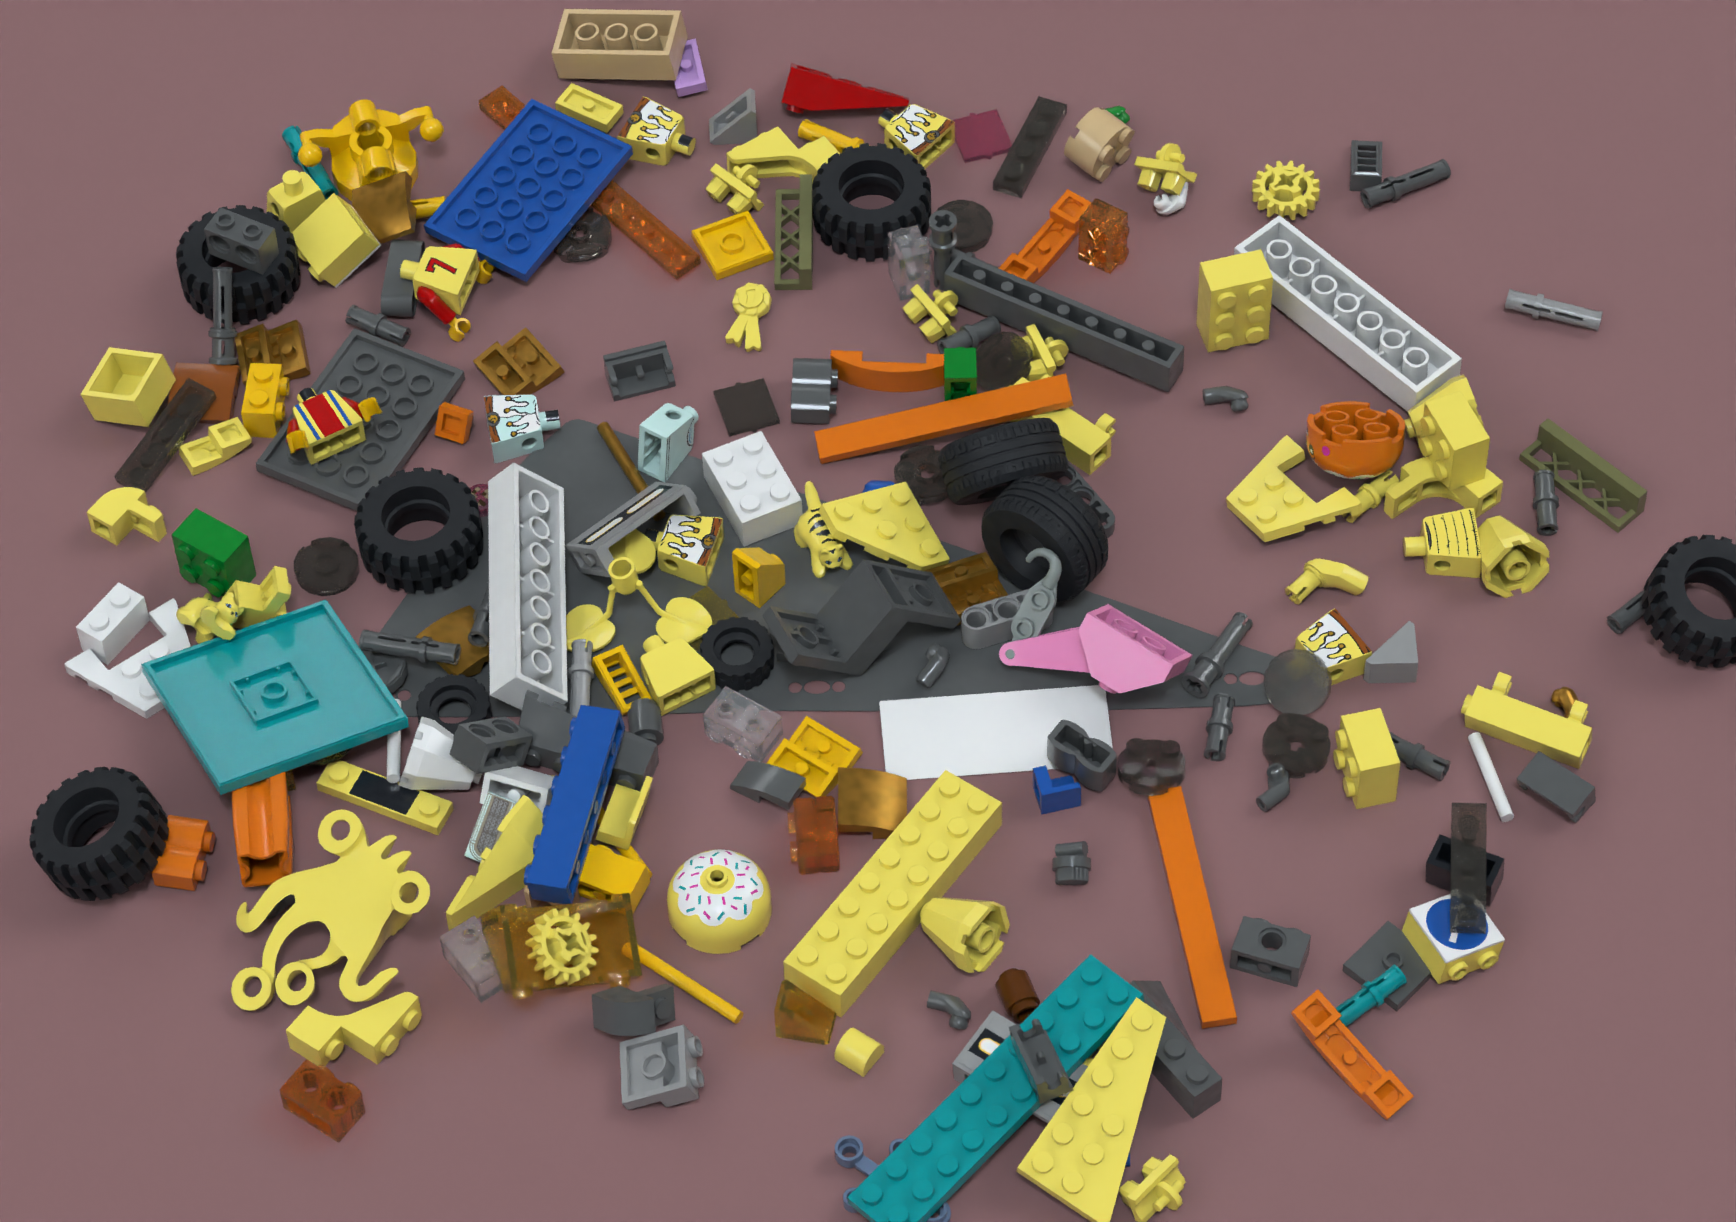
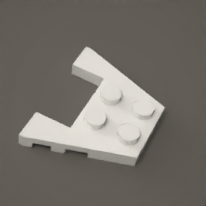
[64,598,191,719]

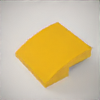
[767,716,863,800]

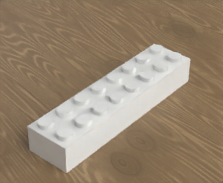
[1234,215,1462,411]
[488,462,568,710]

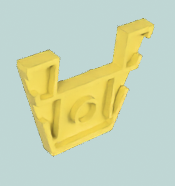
[1226,435,1363,542]

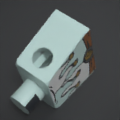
[484,395,561,463]

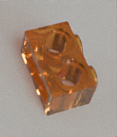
[1078,198,1130,274]
[279,1059,365,1143]

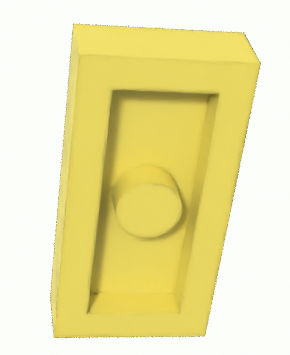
[555,83,624,133]

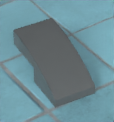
[730,761,806,810]

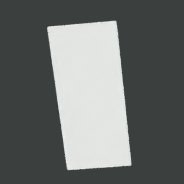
[879,685,1113,780]

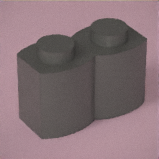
[791,358,838,424]
[1047,720,1117,792]

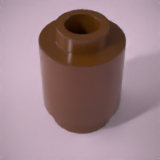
[995,968,1040,1023]

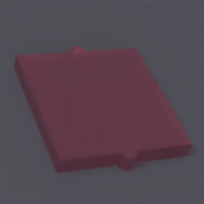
[952,109,1013,163]

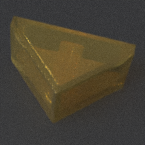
[774,979,837,1045]

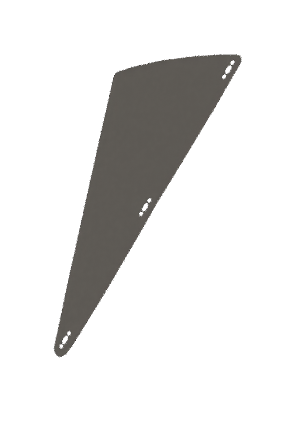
[379,419,1303,717]

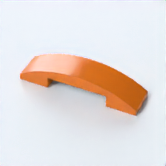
[998,189,1093,283]
[830,350,944,392]
[1291,989,1414,1120]

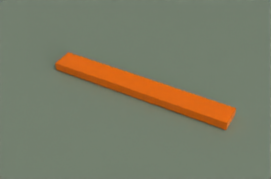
[814,373,1074,464]
[1147,786,1237,1029]

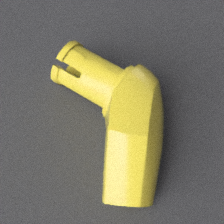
[1285,558,1369,605]

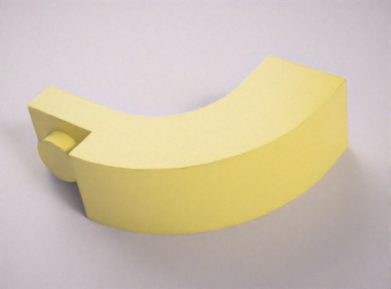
[1384,457,1503,519]

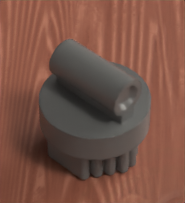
[1052,841,1091,885]

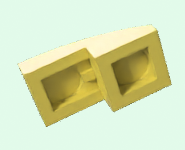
[179,417,252,476]

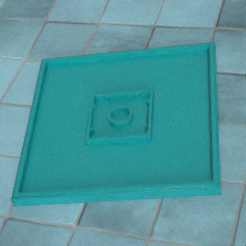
[141,600,409,795]

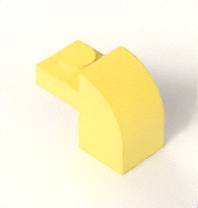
[87,487,167,546]
[221,566,291,629]

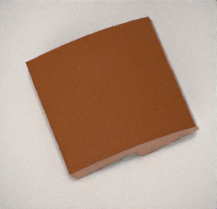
[166,362,240,424]

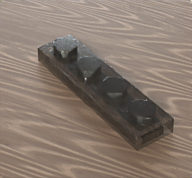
[993,96,1067,199]
[114,378,217,493]
[1450,803,1487,934]

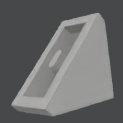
[709,88,757,145]
[1363,621,1418,683]

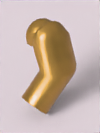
[1551,687,1579,719]

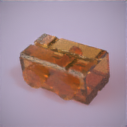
[787,796,840,875]

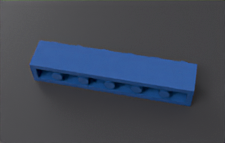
[524,705,625,906]

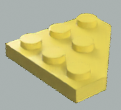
[818,482,950,571]

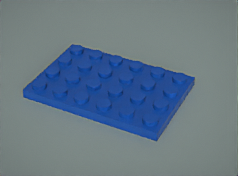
[424,99,633,282]

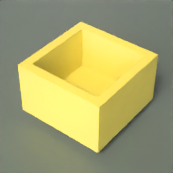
[80,347,176,427]
[1418,391,1490,491]
[1333,708,1400,809]

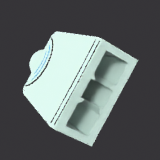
[638,403,699,483]

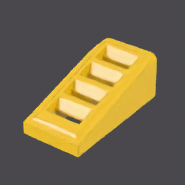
[592,644,653,716]

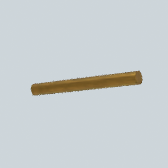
[597,422,665,521]

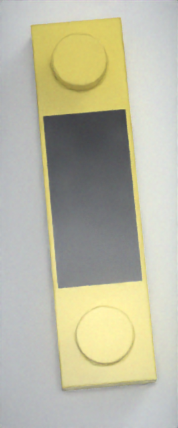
[316,757,454,835]

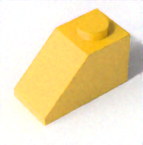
[732,547,786,608]

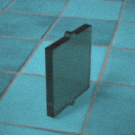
[713,378,780,437]

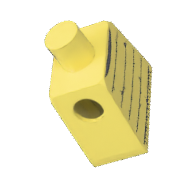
[1403,508,1481,578]

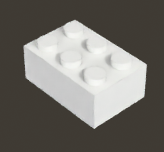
[702,431,803,547]

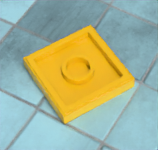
[691,210,774,280]

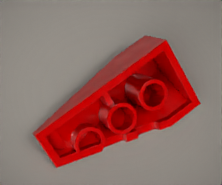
[781,63,909,114]

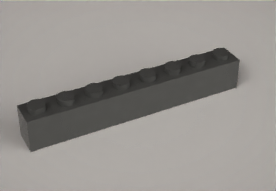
[944,252,1184,392]

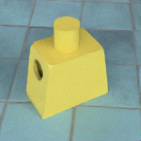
[267,170,326,233]
[640,635,716,716]

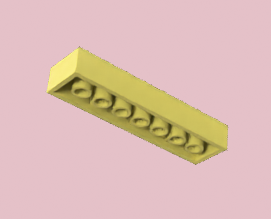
[783,770,1002,1018]

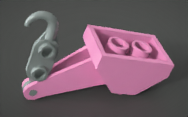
[999,548,1193,694]

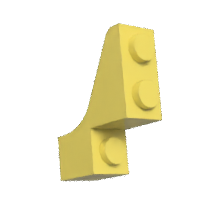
[726,126,840,182]
[286,992,422,1069]

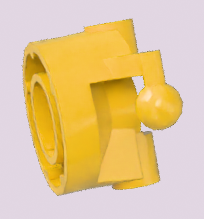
[298,99,444,201]

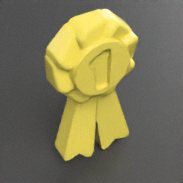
[725,283,772,352]

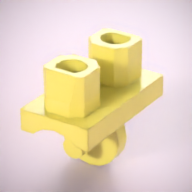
[1134,143,1197,196]
[705,163,764,215]
[902,284,958,344]
[1012,324,1069,381]
[1119,1154,1186,1222]

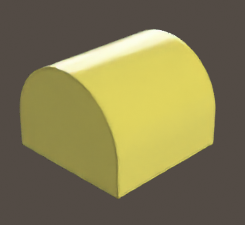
[835,1027,884,1077]

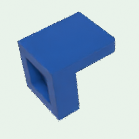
[1033,765,1081,815]

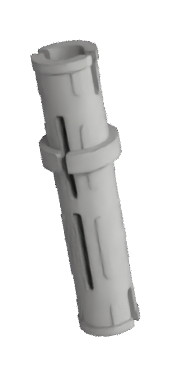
[1505,289,1603,331]
[568,639,594,716]

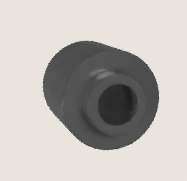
[627,698,664,746]

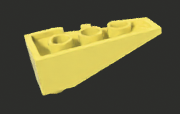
[446,795,544,934]

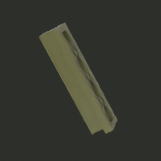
[774,174,813,290]
[1519,418,1648,533]

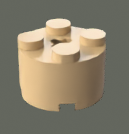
[1064,107,1135,182]

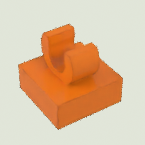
[434,402,474,444]

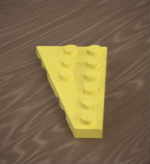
[1016,997,1166,1222]

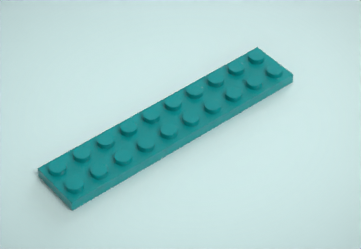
[847,954,1144,1222]

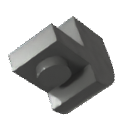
[592,984,675,1036]

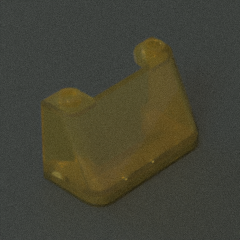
[480,893,642,999]

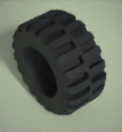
[812,143,931,262]
[176,205,300,325]
[354,467,484,594]
[1642,535,1736,668]
[29,767,169,901]

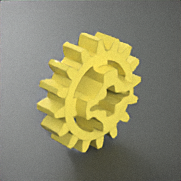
[1252,161,1320,220]
[525,908,599,985]

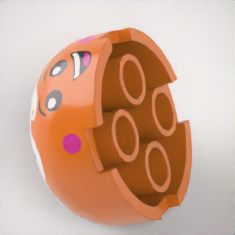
[1306,401,1405,479]

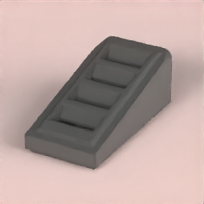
[1349,140,1382,191]

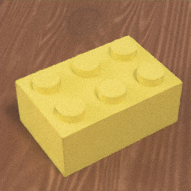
[1196,249,1273,352]

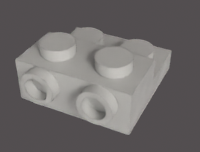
[619,1024,704,1110]

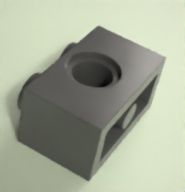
[1230,916,1311,987]

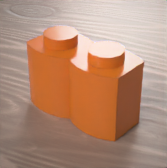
[152,815,215,891]

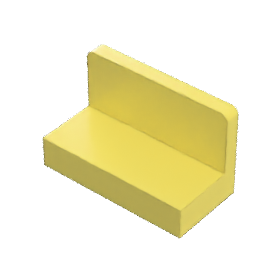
[596,776,653,850]

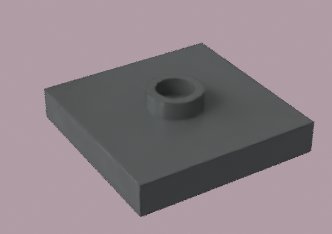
[1343,921,1432,1011]

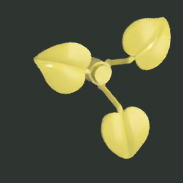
[566,529,713,652]

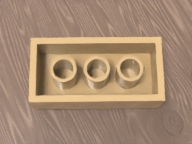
[552,9,688,80]

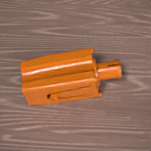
[231,772,294,887]

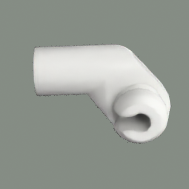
[1154,182,1189,216]

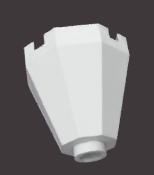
[399,716,482,790]

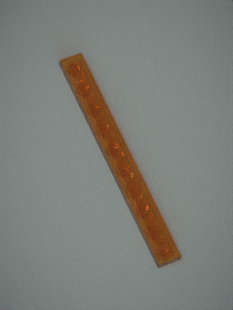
[478,85,701,279]

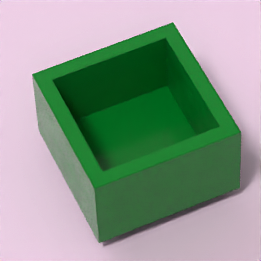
[171,508,256,597]

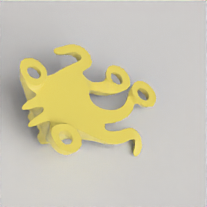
[231,809,430,1011]

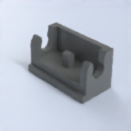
[603,340,676,402]
[1517,751,1596,823]
[1009,1019,1073,1104]

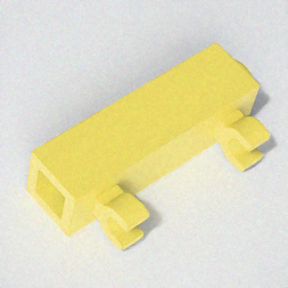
[1008,374,1116,475]
[1461,672,1592,769]

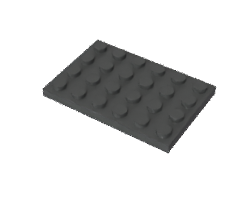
[256,328,465,511]

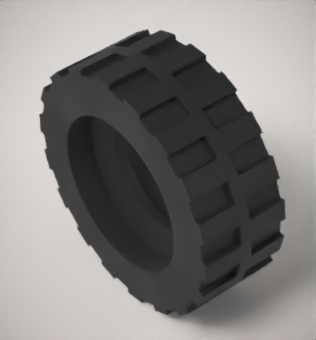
[700,617,774,692]
[416,674,492,735]

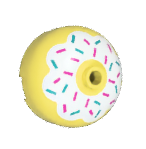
[667,849,772,954]

